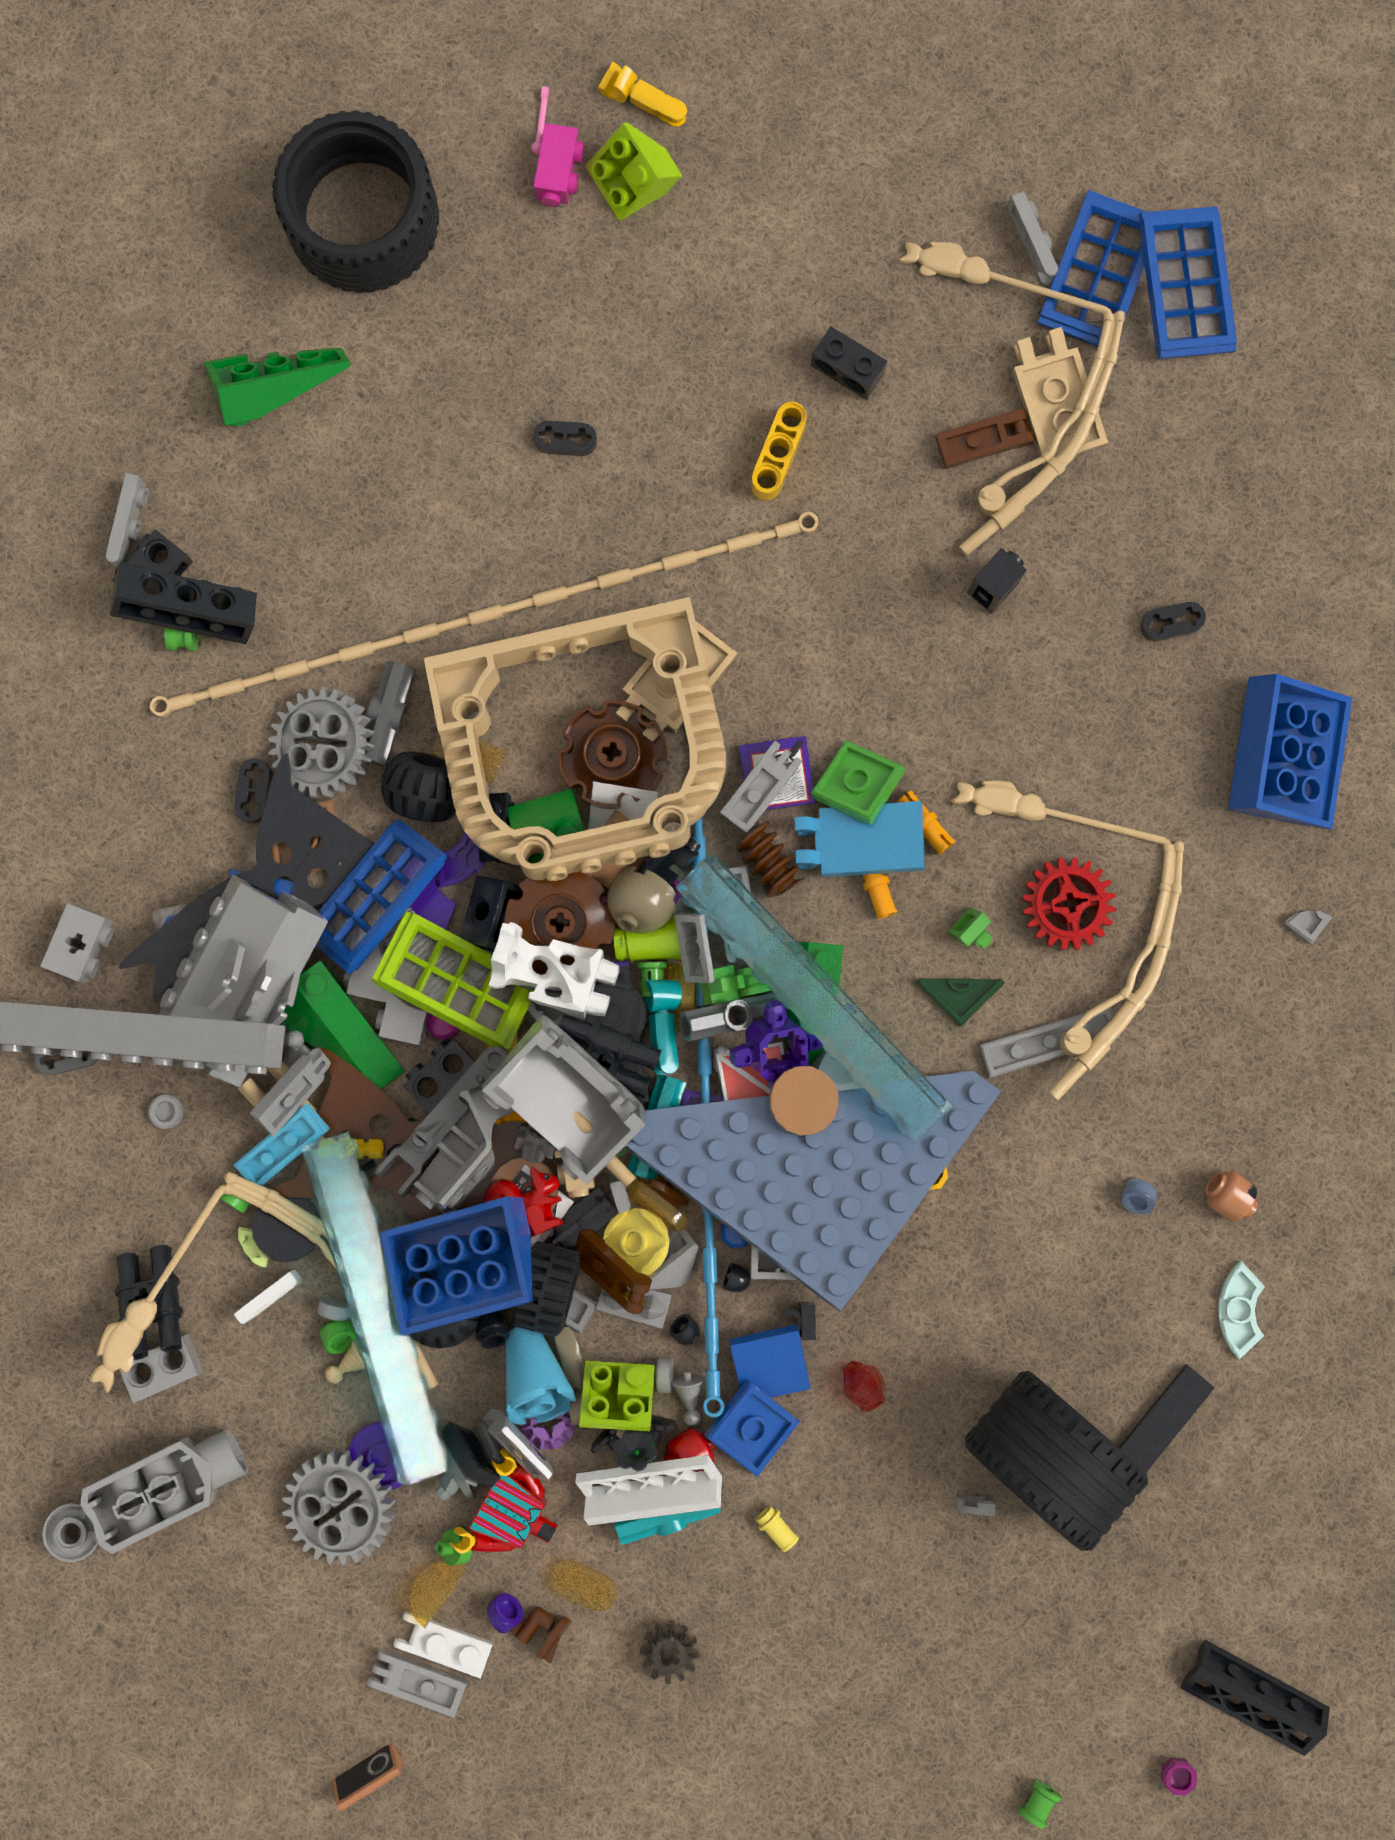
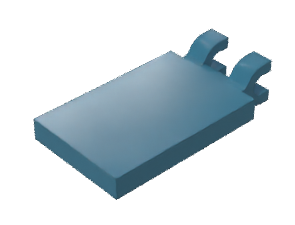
[795,801,925,877]

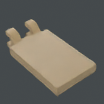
[1012,327,1108,465]
[616,622,738,743]

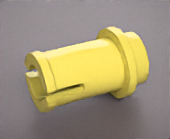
[756,1506,799,1553]

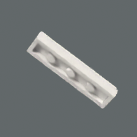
[575,1455,722,1526]

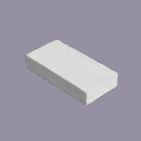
[234,1270,302,1324]

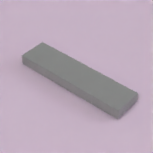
[979,1007,1120,1078]

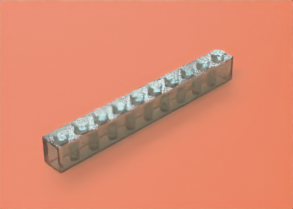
[675,854,952,1142]
[301,1132,449,1485]

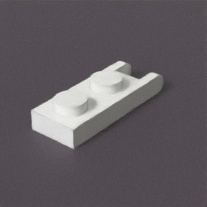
[393,1611,493,1679]

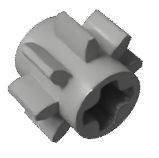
[514,1124,556,1163]

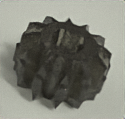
[640,1621,699,1684]

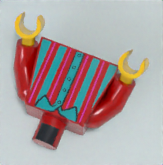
[449,1449,558,1553]

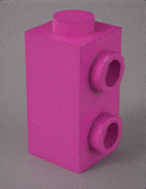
[534,123,584,207]

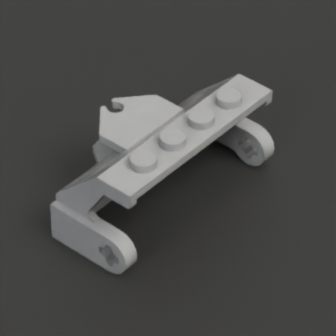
[158,875,328,1088]

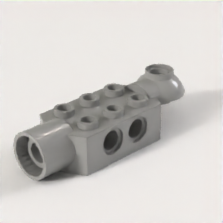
[42,1429,248,1563]

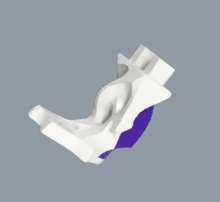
[489,922,620,1020]

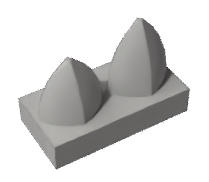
[596,1287,672,1329]

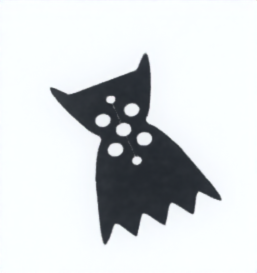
[119,753,401,1025]

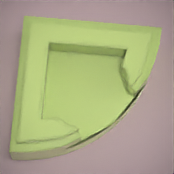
[238,1226,269,1268]

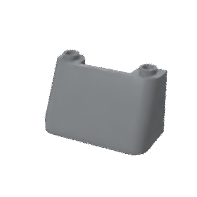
[482,1015,646,1184]

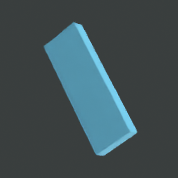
[233,1102,330,1186]

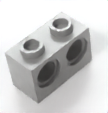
[119,1333,204,1403]

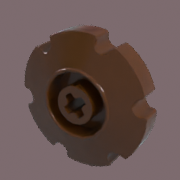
[558,700,667,809]
[505,871,615,974]

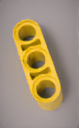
[751,402,807,501]

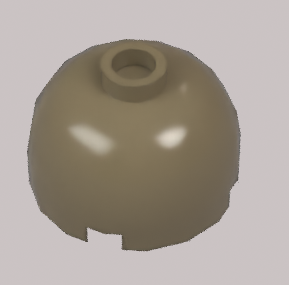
[608,866,678,934]

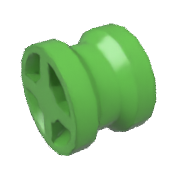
[164,628,199,651]
[735,964,773,998]

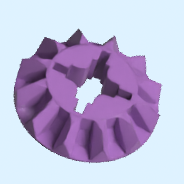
[521,1411,576,1450]

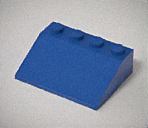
[1228,674,1352,829]
[380,1196,533,1336]

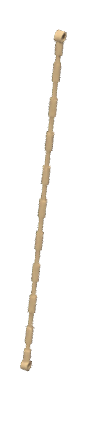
[150,512,818,718]

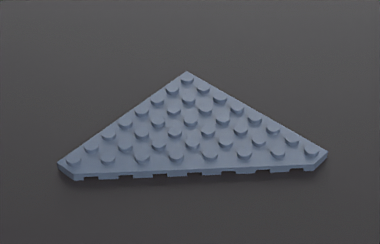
[624,1071,1001,1312]

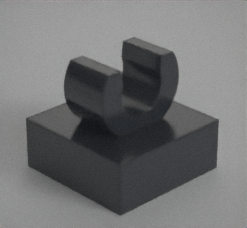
[783,1302,816,1340]

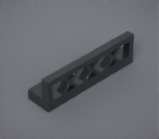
[1181,1640,1330,1756]

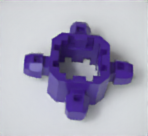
[729,1000,824,1090]

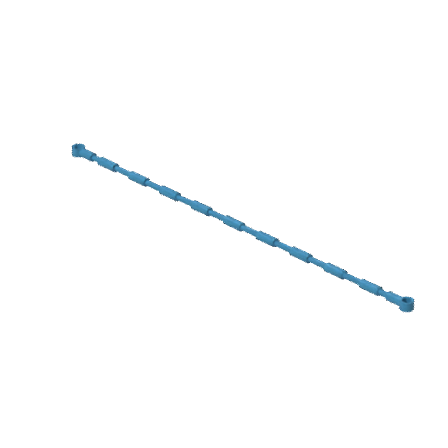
[692,818,724,1417]

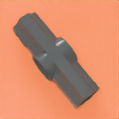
[365,661,416,767]
[679,991,783,1042]

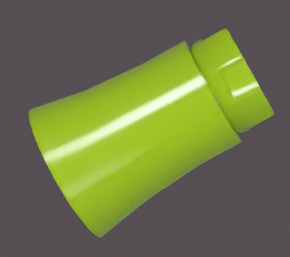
[613,913,682,962]

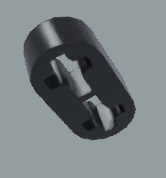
[533,421,597,456]
[1140,602,1206,641]
[235,758,272,823]

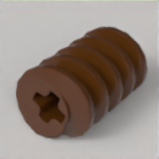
[736,821,805,898]

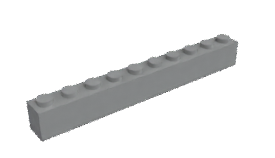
[0,1002,285,1074]

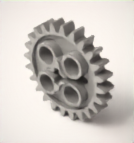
[268,687,375,799]
[282,1449,395,1565]

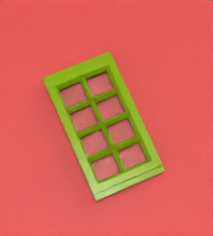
[371,911,534,1052]

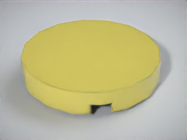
[603,1208,670,1275]

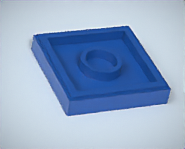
[729,1324,811,1398]
[704,1379,800,1477]

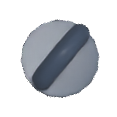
[1121,1179,1157,1214]

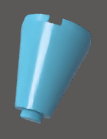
[506,1325,576,1425]

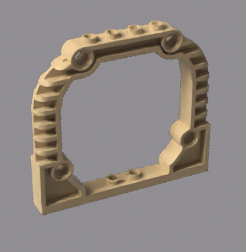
[424,597,726,881]

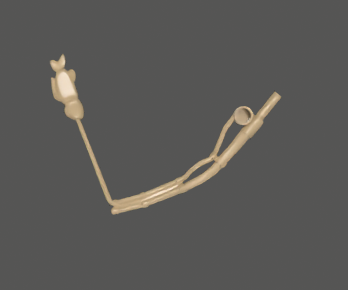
[898,242,1125,556]
[951,780,1184,1101]
[90,1172,439,1393]

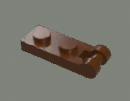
[935,409,1035,469]
[574,1229,652,1314]

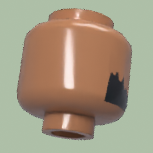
[1205,1170,1258,1222]

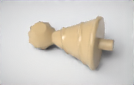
[325,1339,374,1384]

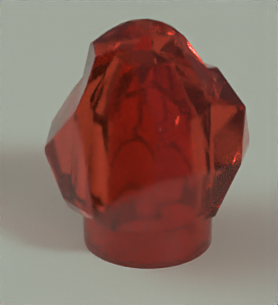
[843,1360,886,1413]

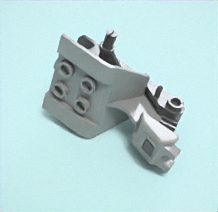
[375,1046,514,1214]

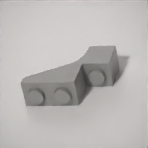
[343,929,429,1046]

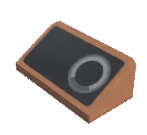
[333,1743,404,1811]

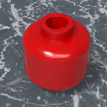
[663,1428,716,1472]

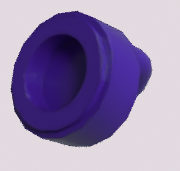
[487,1593,523,1634]

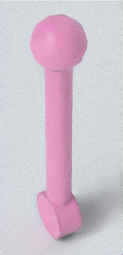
[531,86,549,155]

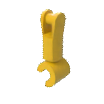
[598,62,687,127]

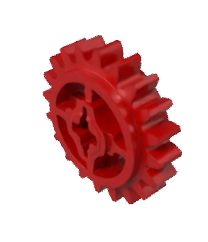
[1021,857,1117,951]

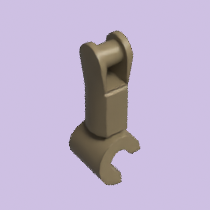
[555,1326,585,1425]

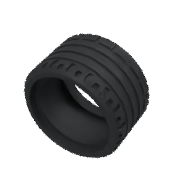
[272,110,439,293]
[965,1371,1148,1551]

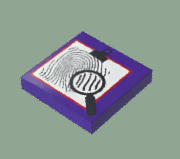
[739,736,816,811]

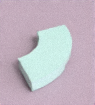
[1218,1261,1265,1359]

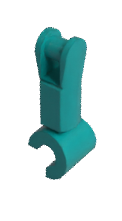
[643,980,682,1076]

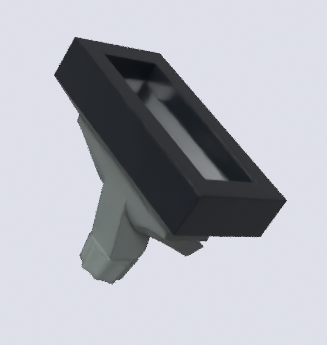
[435,1421,501,1501]

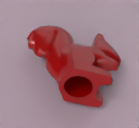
[483,1167,564,1237]

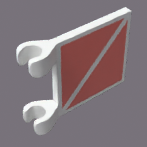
[715,1042,784,1101]

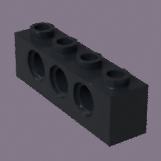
[110,563,257,645]

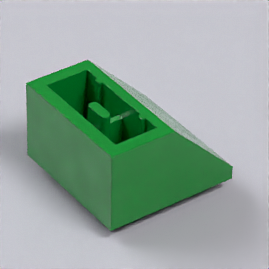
[508,789,585,864]

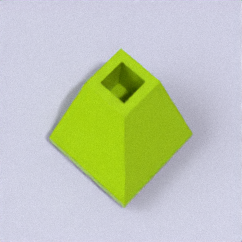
[585,123,683,221]
[579,1361,655,1432]

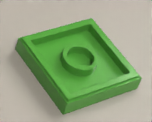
[811,740,905,825]

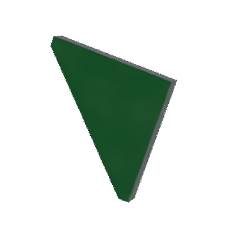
[916,978,1005,1027]

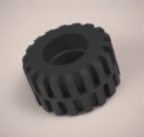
[514,1241,580,1337]

